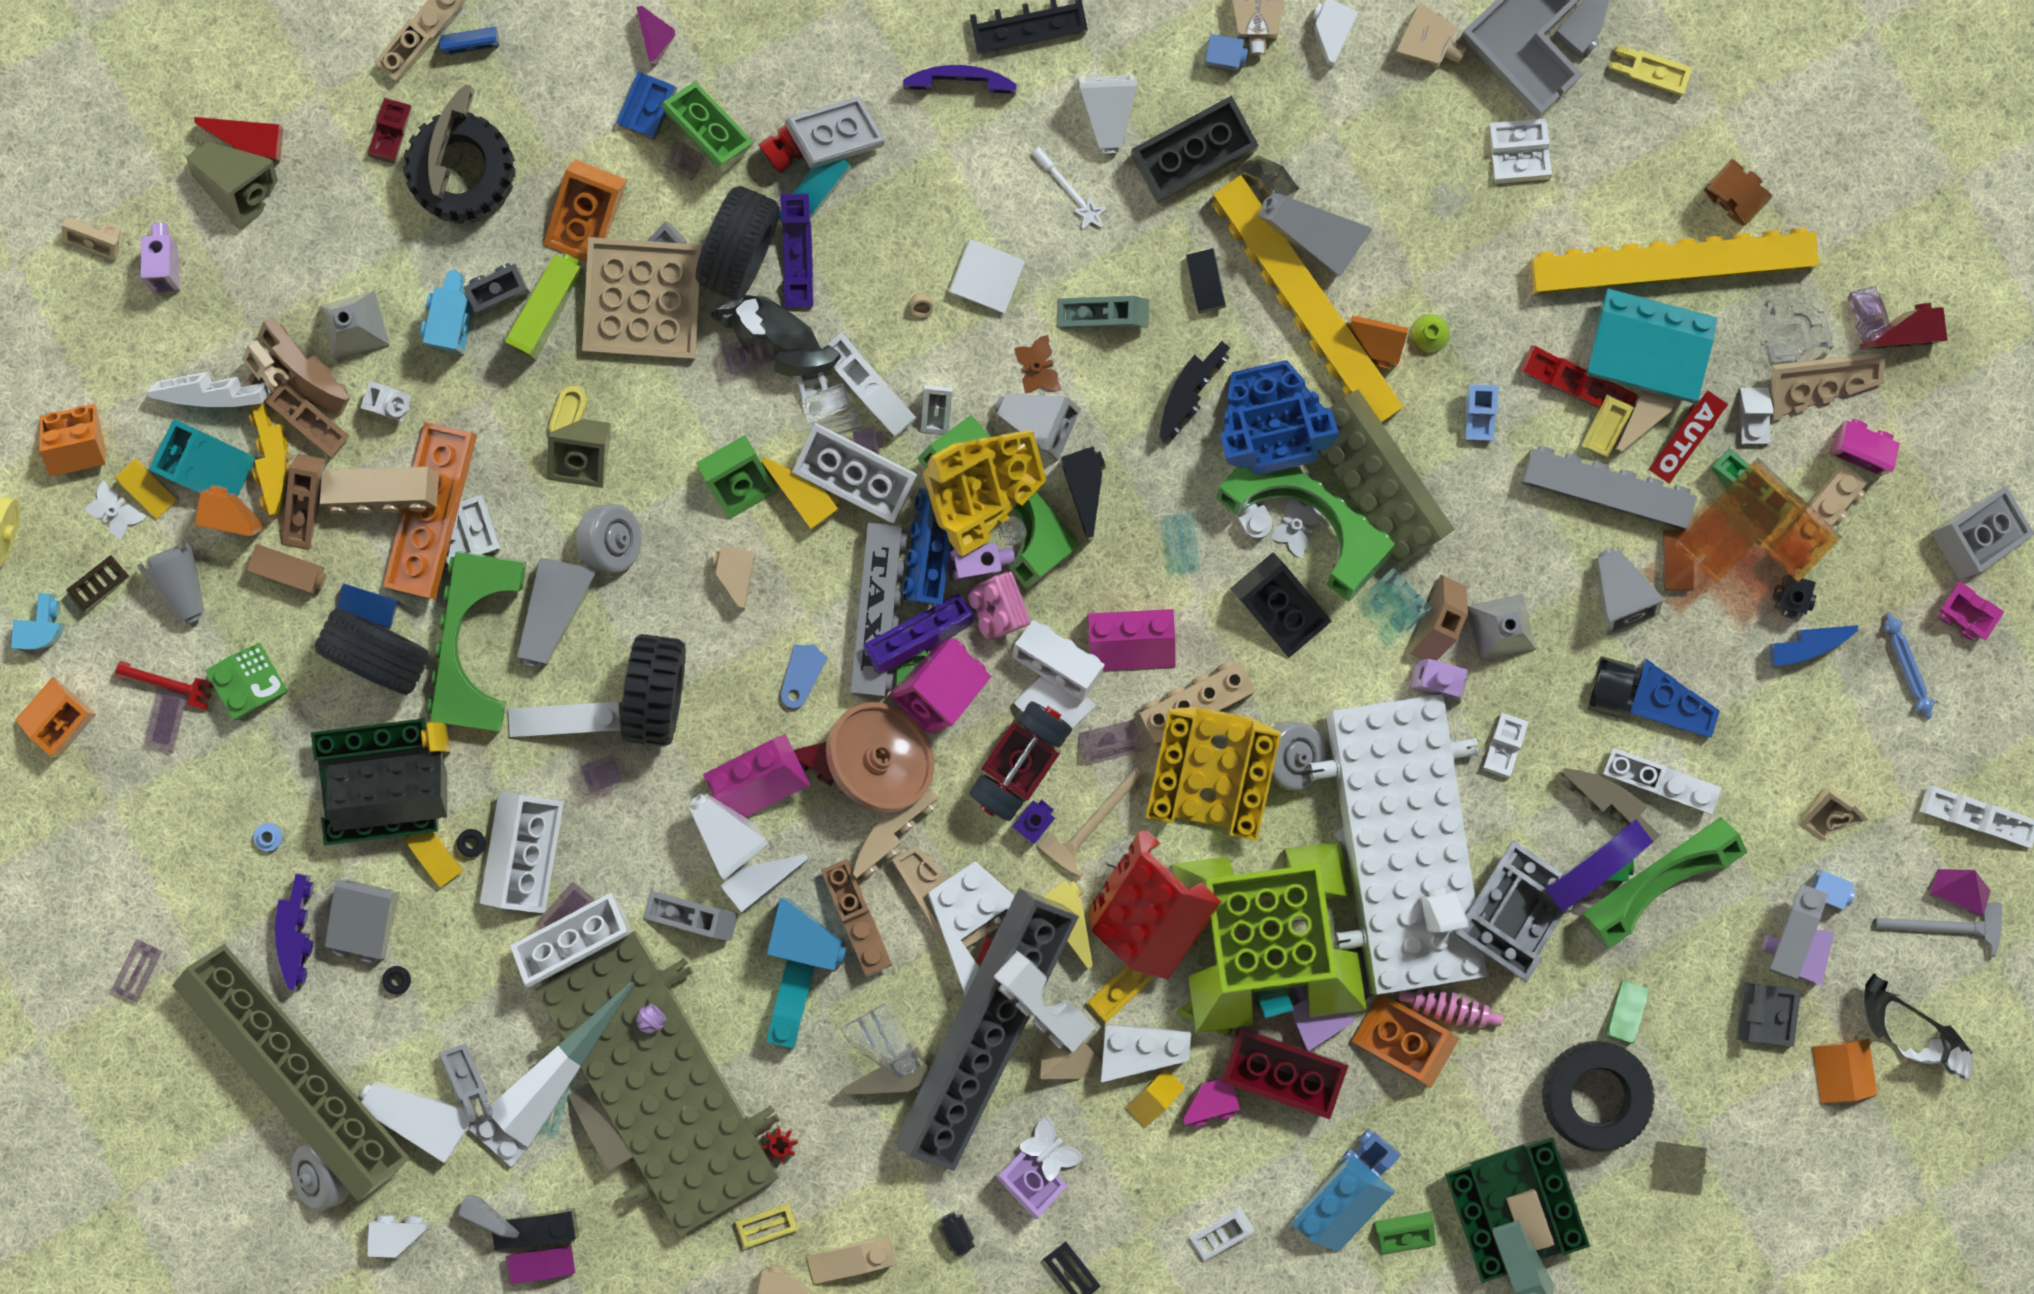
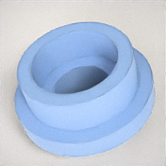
[254,823,283,851]

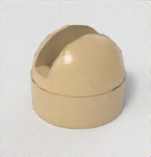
[910,292,933,318]

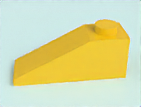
[761,457,840,530]

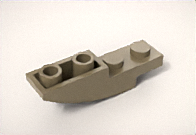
[1559,768,1660,842]

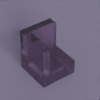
[580,755,622,793]

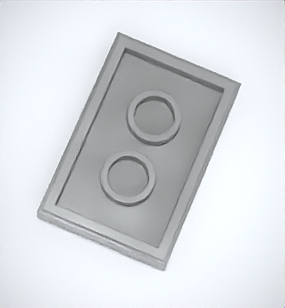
[785,96,885,169]

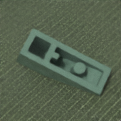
[1058,296,1149,329]
[1493,1220,1554,1294]

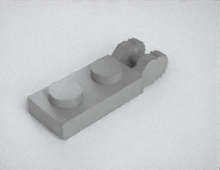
[438,1043,493,1123]

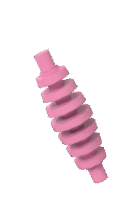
[1398,988,1503,1028]

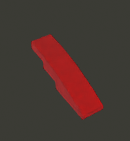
[1519,345,1638,409]

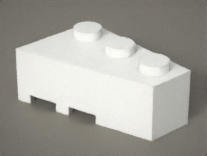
[1100,1024,1191,1083]

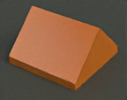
[1812,1038,1878,1103]

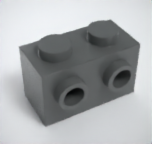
[463,263,530,317]

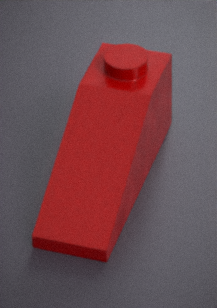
[194,117,284,162]

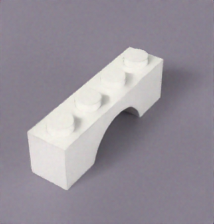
[994,951,1096,1052]

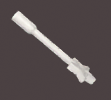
[1031,146,1106,229]

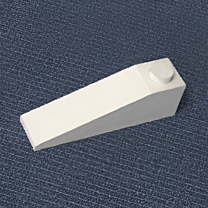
[508,702,622,737]

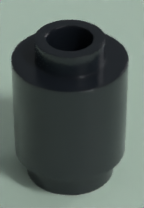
[937,1212,975,1257]

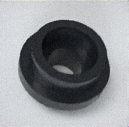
[457,829,486,857]
[382,966,411,994]

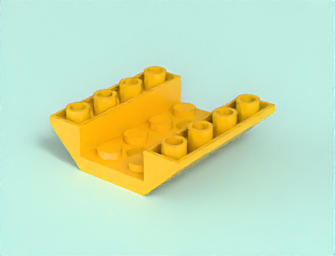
[1145,707,1281,841]

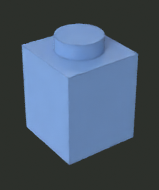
[1205,34,1248,72]

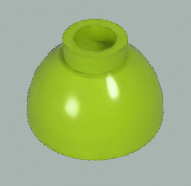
[1411,314,1450,353]

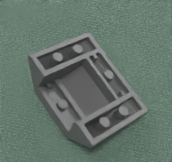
[1455,840,1574,982]

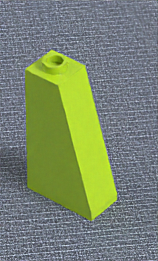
[505,253,583,360]

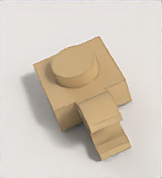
[242,340,289,392]

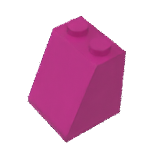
[889,638,992,734]

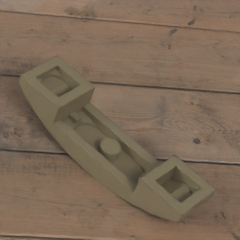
[428,84,475,200]

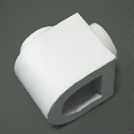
[1238,503,1272,539]

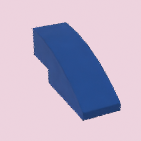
[1769,625,1858,667]

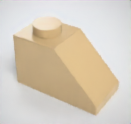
[712,546,756,609]

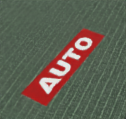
[1648,390,1729,484]

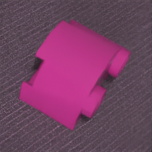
[1937,581,2004,641]

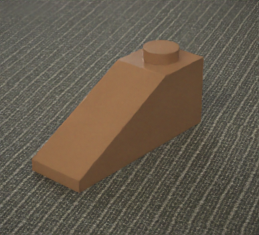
[282,454,326,549]

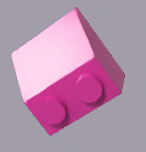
[1829,419,1900,476]

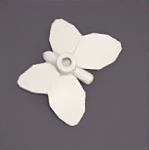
[85,480,146,540]
[1271,499,1321,559]
[1019,1116,1083,1181]

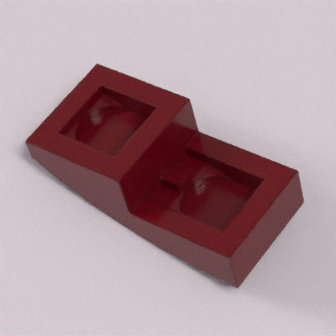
[368,98,412,164]

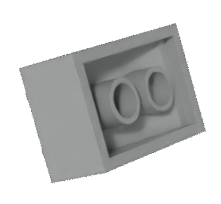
[1931,486,2034,581]

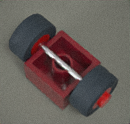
[969,701,1072,821]

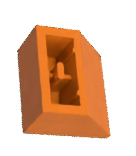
[39,404,106,477]
[15,677,96,757]

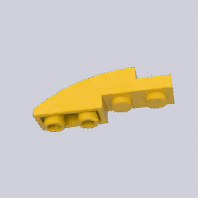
[249,401,289,517]

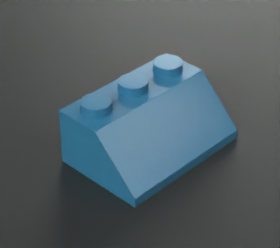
[1292,1153,1395,1251]

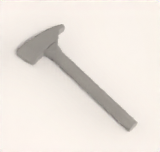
[1875,902,2002,957]

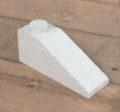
[720,854,809,912]

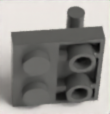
[1735,982,1801,1047]

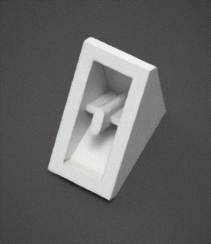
[921,385,954,435]

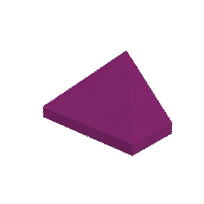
[636,6,676,66]
[1929,869,1991,917]

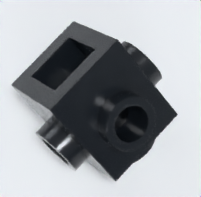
[1772,574,1816,619]

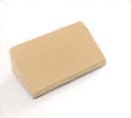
[1506,1189,1554,1250]

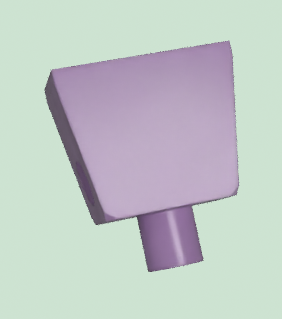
[141,223,180,293]
[948,543,1015,582]
[1409,659,1469,702]
[1762,930,1834,985]
[1290,986,1354,1051]

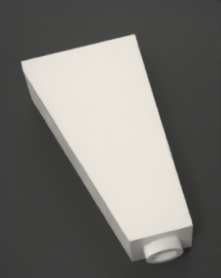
[358,1081,478,1163]

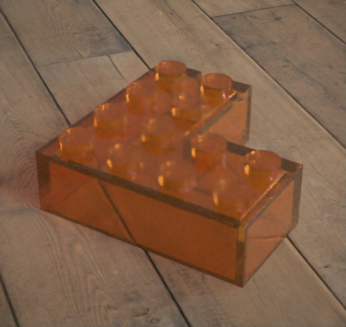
[1675,458,1842,583]

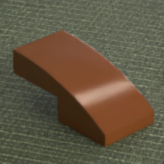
[1663,530,1694,591]

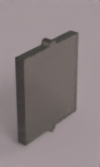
[1651,1141,1707,1195]

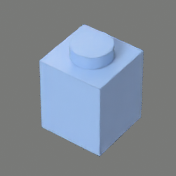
[1811,870,1855,910]

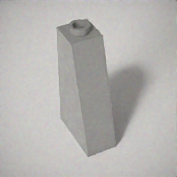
[1257,192,1372,276]
[517,557,598,668]

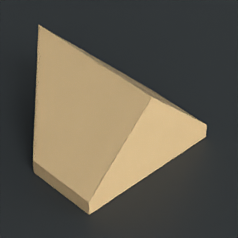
[1799,789,1868,841]
[1040,1031,1101,1079]

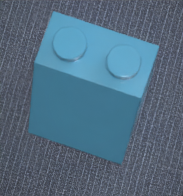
[767,897,847,970]

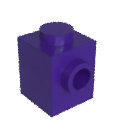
[1012,799,1055,844]

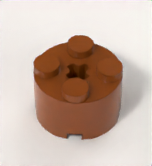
[1704,159,1773,226]

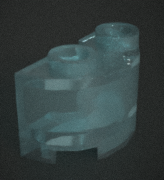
[1369,567,1432,633]

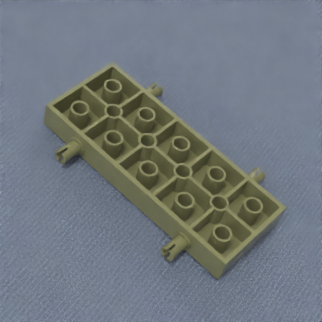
[535,930,780,1236]

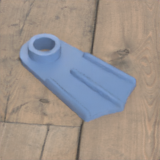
[781,644,828,708]

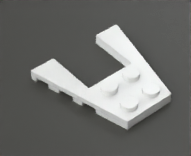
[927,861,1014,997]

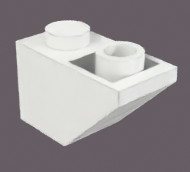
[367,1214,430,1258]

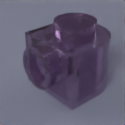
[852,426,883,455]

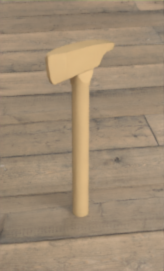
[1038,767,1144,877]

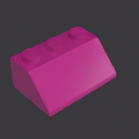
[1088,609,1176,671]
[703,734,810,817]

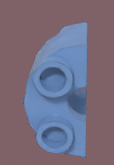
[1340,1129,1401,1177]

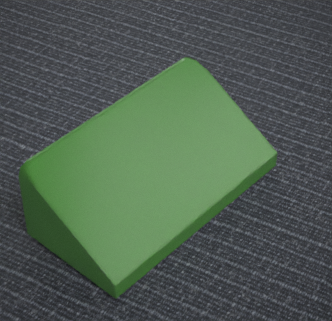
[1374,1212,1436,1255]

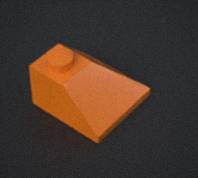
[1347,315,1408,370]
[195,485,264,536]

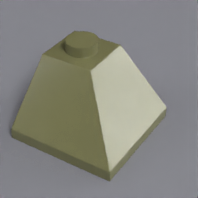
[547,419,611,488]

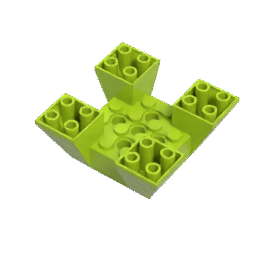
[1172,841,1366,1033]

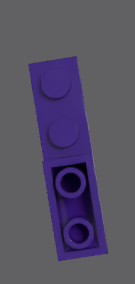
[275,873,314,990]

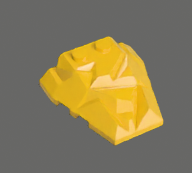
[923,430,1047,556]

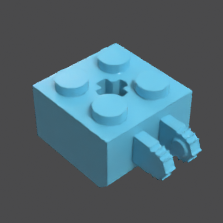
[420,269,473,355]

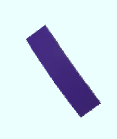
[903,65,1017,94]
[780,193,814,307]
[1544,819,1653,912]

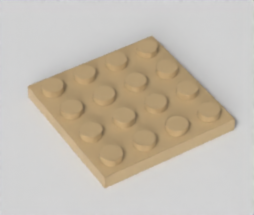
[582,237,703,359]

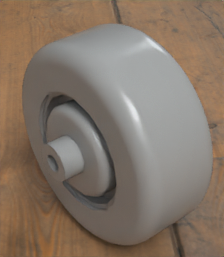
[577,504,641,573]
[1270,721,1327,791]
[291,1143,349,1211]

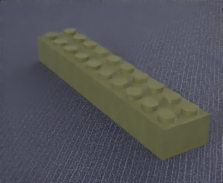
[172,944,410,1202]

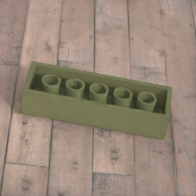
[1320,389,1455,567]

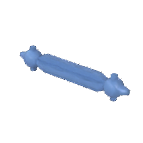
[1883,613,1935,719]

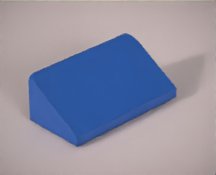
[440,26,500,55]
[337,583,399,628]

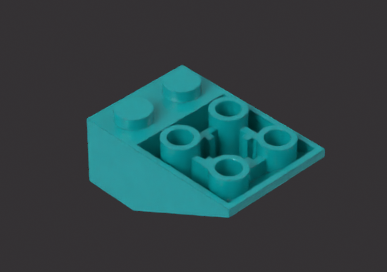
[149,418,257,497]

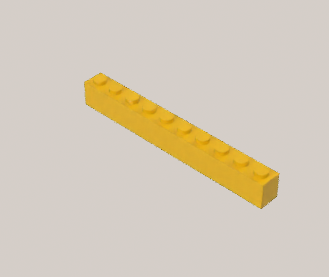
[1211,175,1404,423]
[1530,228,1819,295]

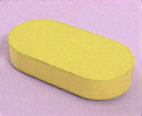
[549,386,587,432]

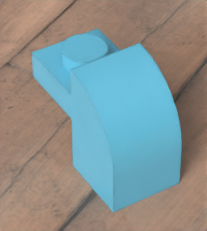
[11,593,65,650]

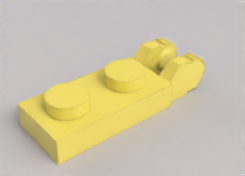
[1609,45,1693,96]

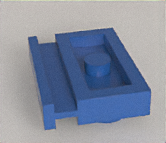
[616,71,677,140]

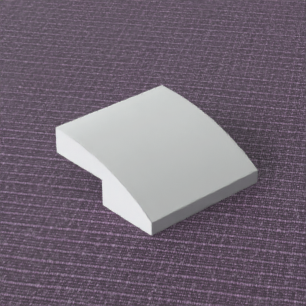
[1489,118,1552,184]
[948,239,1025,314]
[1013,676,1096,728]

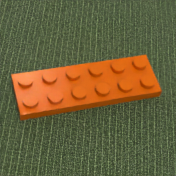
[383,422,477,600]

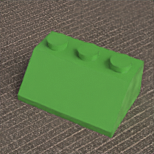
[661,81,754,173]

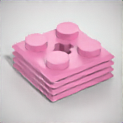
[969,571,1031,641]

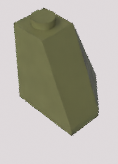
[186,141,278,230]

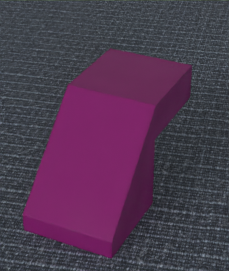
[505,1245,575,1284]

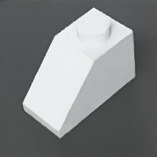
[1312,0,1358,68]
[1421,888,1469,932]

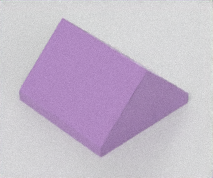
[996,1152,1068,1220]

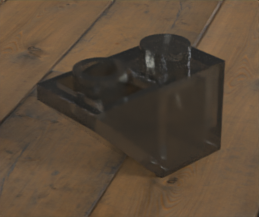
[1235,155,1299,204]

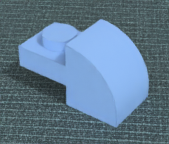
[1465,384,1499,441]

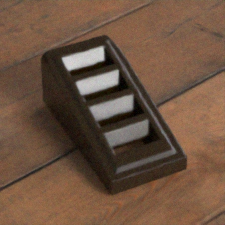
[66,555,129,615]

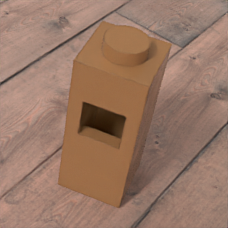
[246,544,327,594]

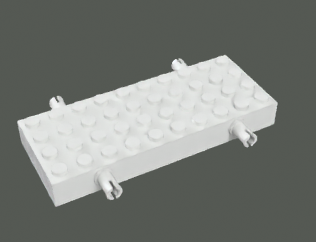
[1308,694,1488,994]

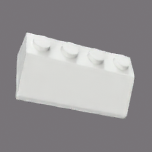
[792,423,917,524]
[480,791,564,913]
[510,893,632,988]

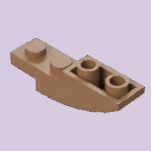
[258,316,350,414]
[821,859,893,977]

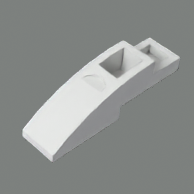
[826,332,917,437]
[1603,748,1722,815]

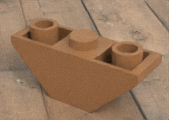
[1408,575,1468,661]

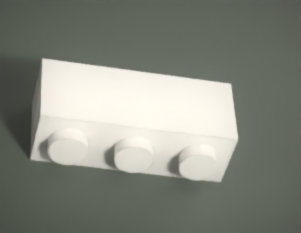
[1012,620,1105,702]

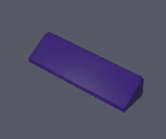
[863,593,974,675]

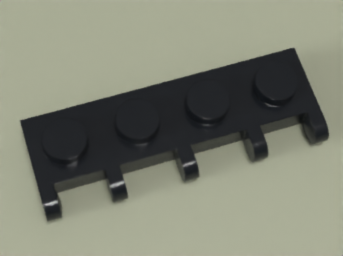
[969,0,1088,54]

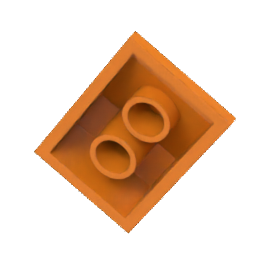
[543,159,627,262]
[1351,994,1459,1088]

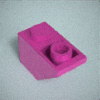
[1182,1076,1240,1128]

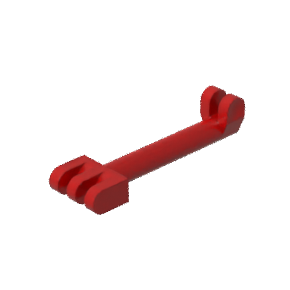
[115,661,214,710]

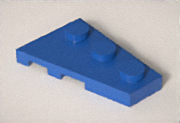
[1630,658,1720,738]

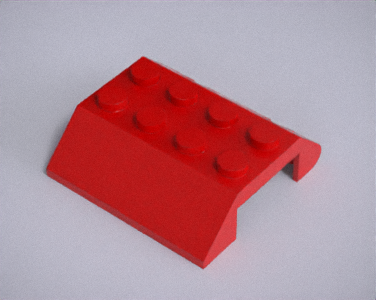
[1088,830,1222,980]

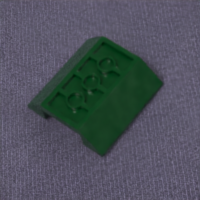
[311,718,439,846]
[1445,1137,1590,1283]

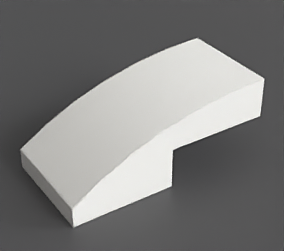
[1482,713,1528,779]

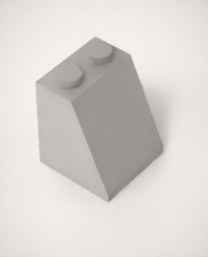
[325,879,400,963]

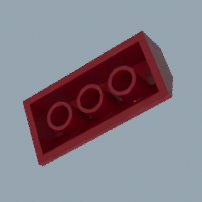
[1222,1027,1349,1119]

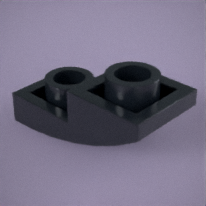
[1186,248,1226,314]

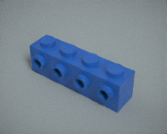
[902,488,951,605]

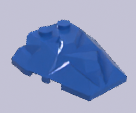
[1221,360,1339,475]

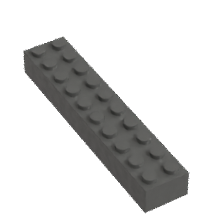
[894,888,1079,1171]

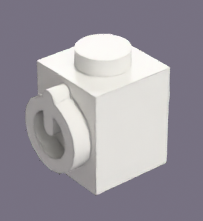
[360,381,412,422]

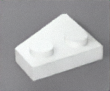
[447,495,501,565]

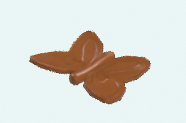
[1014,335,1062,394]

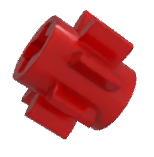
[763,1125,798,1162]

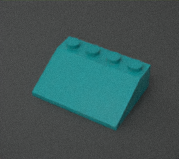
[1586,289,1718,404]

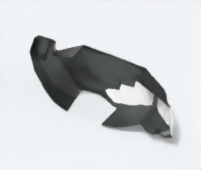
[711,295,841,376]
[1864,973,1973,1080]

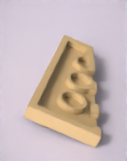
[1771,353,1885,421]
[891,845,999,957]

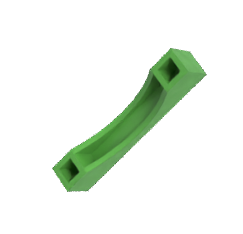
[1583,817,1748,949]

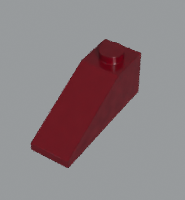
[1859,303,1948,350]

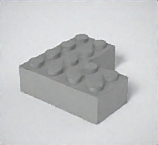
[1460,0,1583,119]

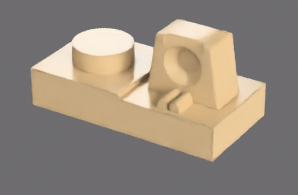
[62,217,121,261]

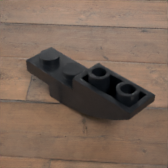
[1159,341,1230,442]

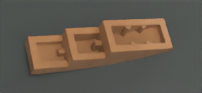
[244,373,350,457]

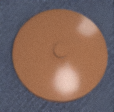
[826,702,934,813]

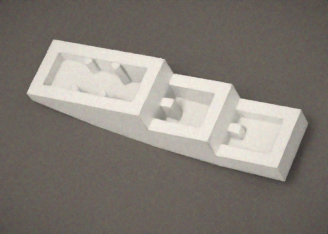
[147,372,271,407]
[1919,785,2034,849]

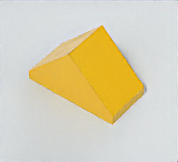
[1125,1067,1186,1127]

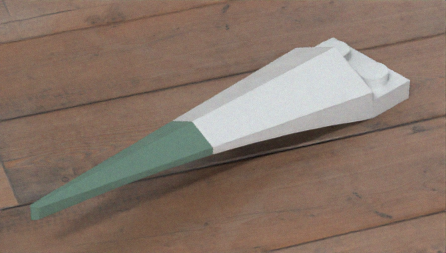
[469,982,634,1167]

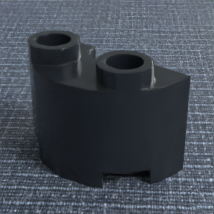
[1587,656,1641,718]

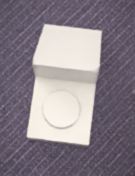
[1740,388,1773,444]

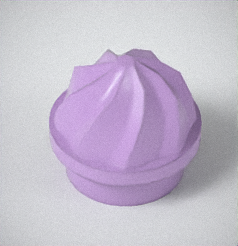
[636,1004,666,1034]

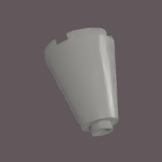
[137,542,204,624]

